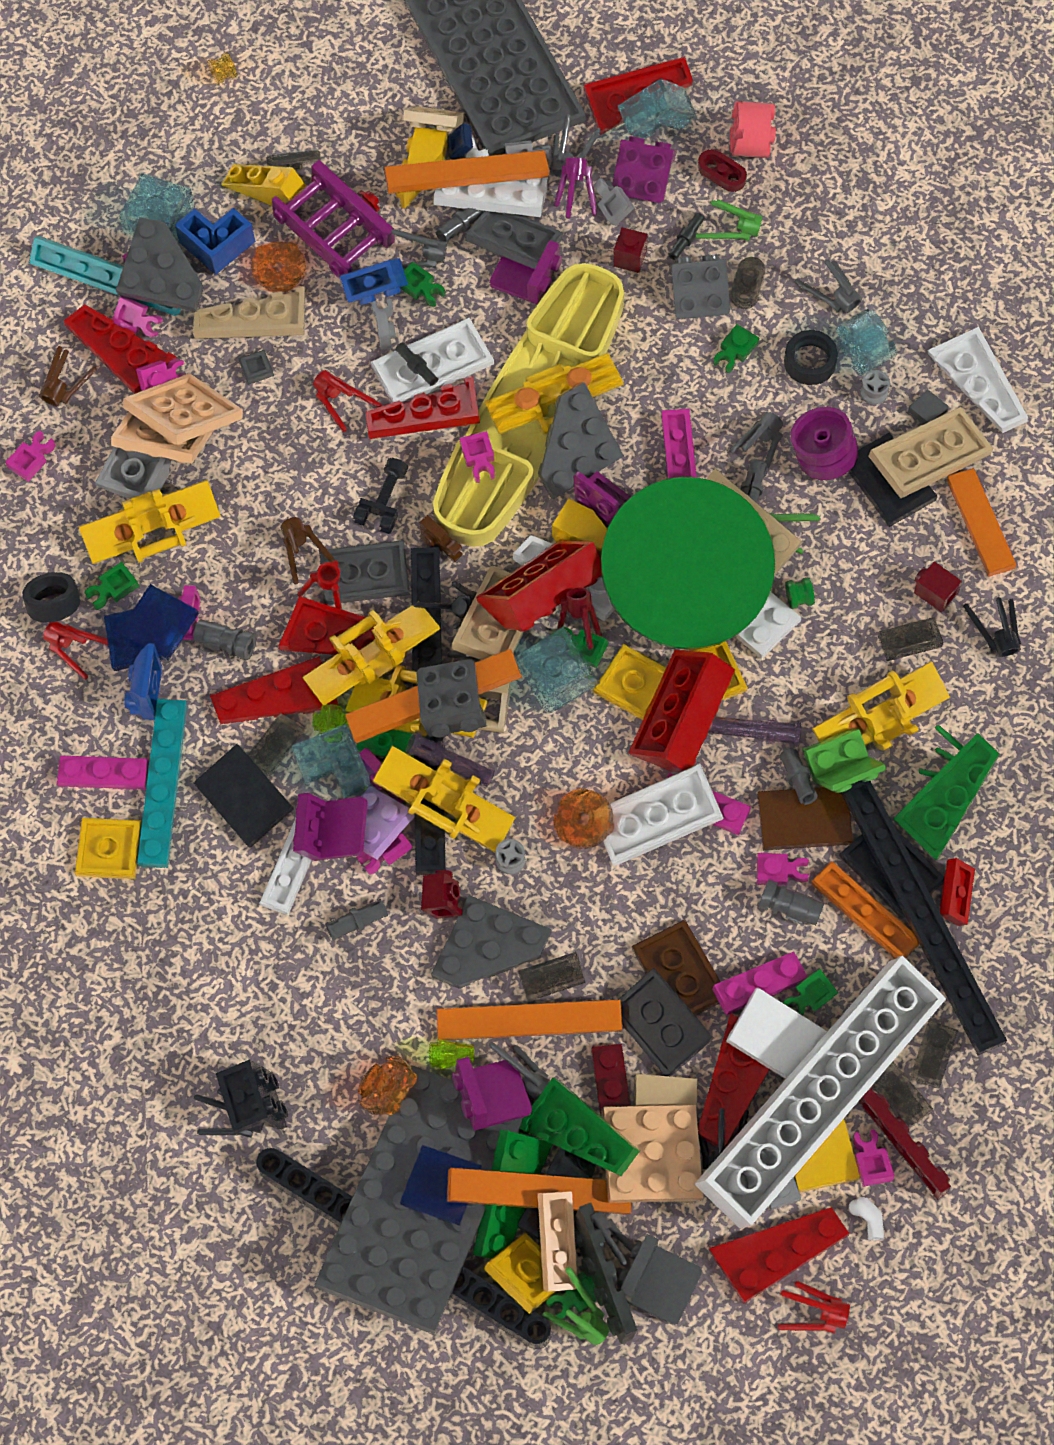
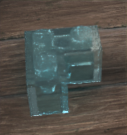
[617,79,697,139]
[291,724,371,798]

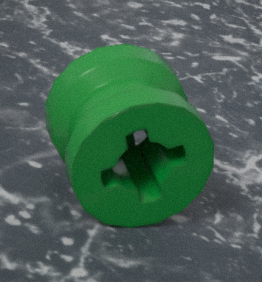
[785,577,815,609]

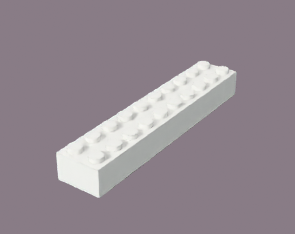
[694,956,946,1229]

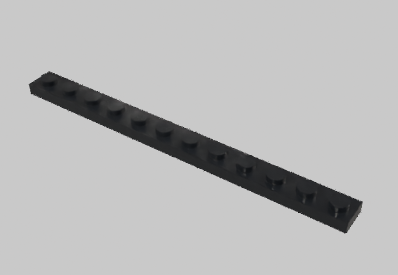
[411,547,446,875]

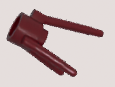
[555,588,602,649]

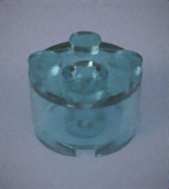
[836,308,897,376]

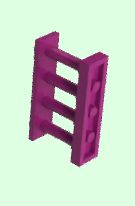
[272,160,395,278]

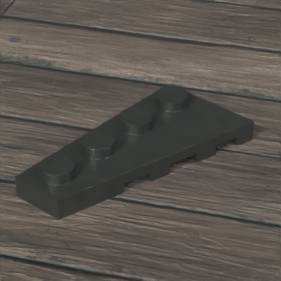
[574,1203,638,1344]

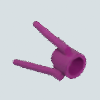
[554,157,597,219]

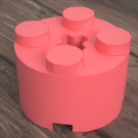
[730,101,776,158]

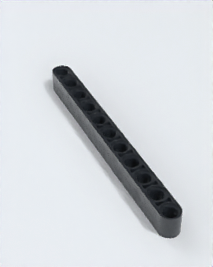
[256,1148,551,1349]

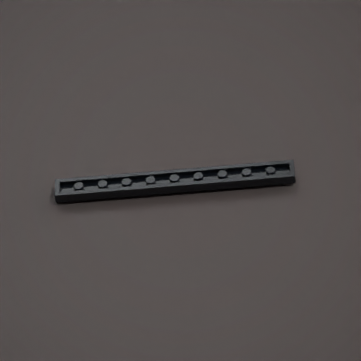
[840,780,1007,1056]

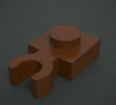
[419,515,463,562]

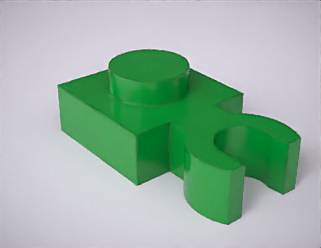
[400,261,445,307]
[714,324,759,373]
[84,562,139,610]
[553,627,609,668]
[782,968,838,1016]
[546,1271,597,1320]

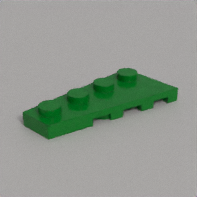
[893,733,1000,861]
[519,1077,640,1176]
[473,1129,552,1259]

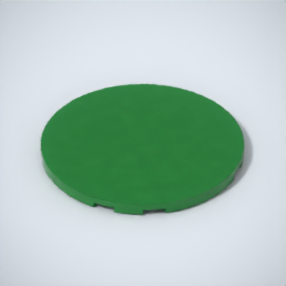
[601,477,775,650]

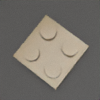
[403,106,465,131]

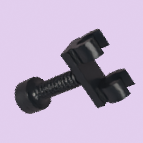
[353,458,409,534]

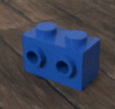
[340,258,408,305]

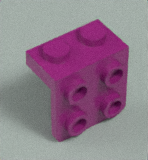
[612,136,677,203]
[490,240,562,305]
[573,471,631,528]
[293,793,368,861]
[452,1057,532,1131]

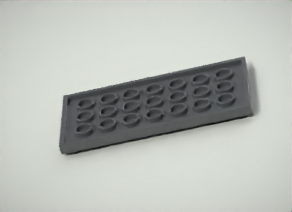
[404,0,586,156]
[314,1065,524,1335]

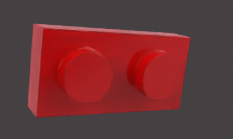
[940,858,975,926]

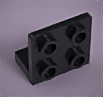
[216,1059,288,1133]

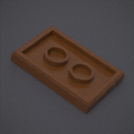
[757,787,853,851]
[632,919,721,1016]

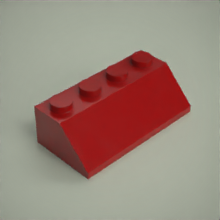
[476,540,601,632]
[628,650,735,773]

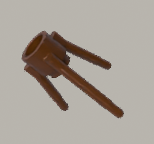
[39,346,97,407]
[280,517,339,585]

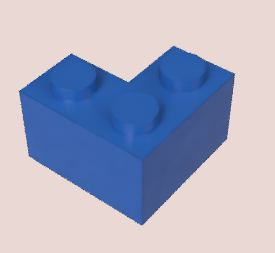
[175,208,255,275]

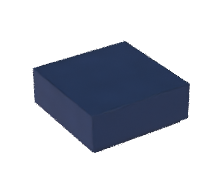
[447,123,473,160]

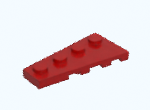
[583,57,693,135]
[63,304,177,394]
[366,376,480,439]
[278,596,376,655]
[210,656,340,724]
[698,1013,770,1148]
[708,1207,850,1304]

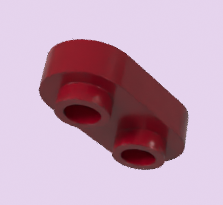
[698,149,747,192]

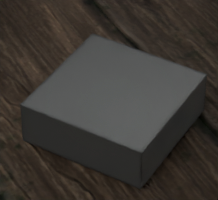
[238,350,274,385]
[908,390,949,424]

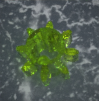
[312,705,349,740]

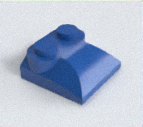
[124,643,162,720]

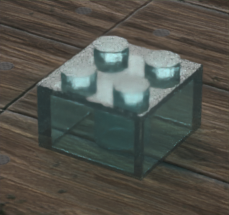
[119,173,195,241]
[515,627,600,714]

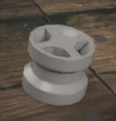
[860,370,890,405]
[495,839,526,875]

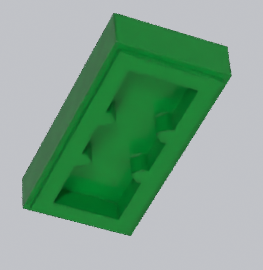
[355,729,419,759]

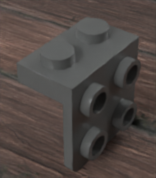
[669,254,730,319]
[416,659,487,738]
[616,1234,702,1325]

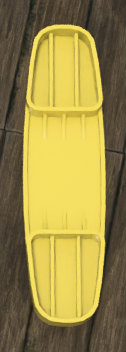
[433,263,624,547]

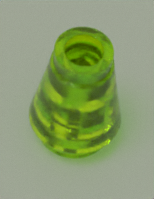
[429,1039,474,1070]

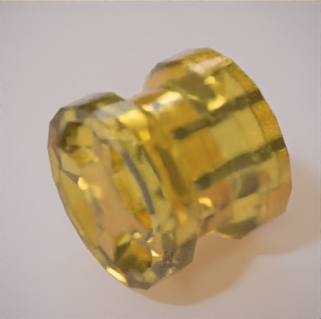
[207,52,238,85]

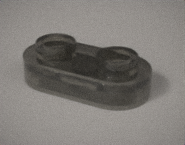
[731,257,765,309]

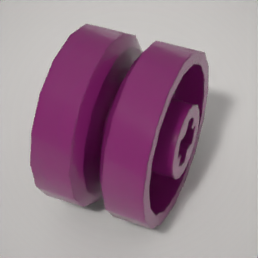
[791,406,859,481]

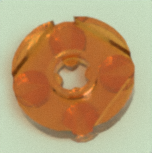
[251,242,306,293]
[554,788,614,849]
[358,1055,417,1115]

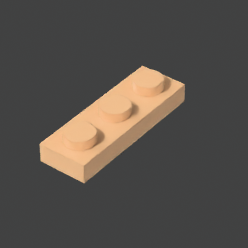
[538,1191,577,1291]

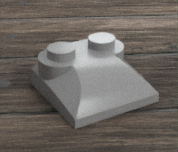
[95,447,171,499]

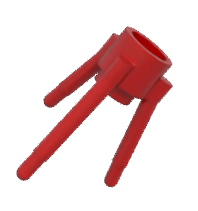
[313,370,383,432]
[297,560,342,609]
[43,621,119,680]
[777,1281,850,1333]

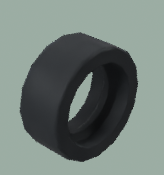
[784,330,838,385]
[22,572,81,623]

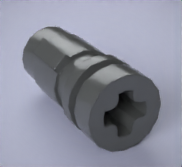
[193,619,257,660]
[758,879,824,926]

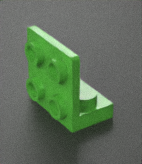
[802,727,886,793]

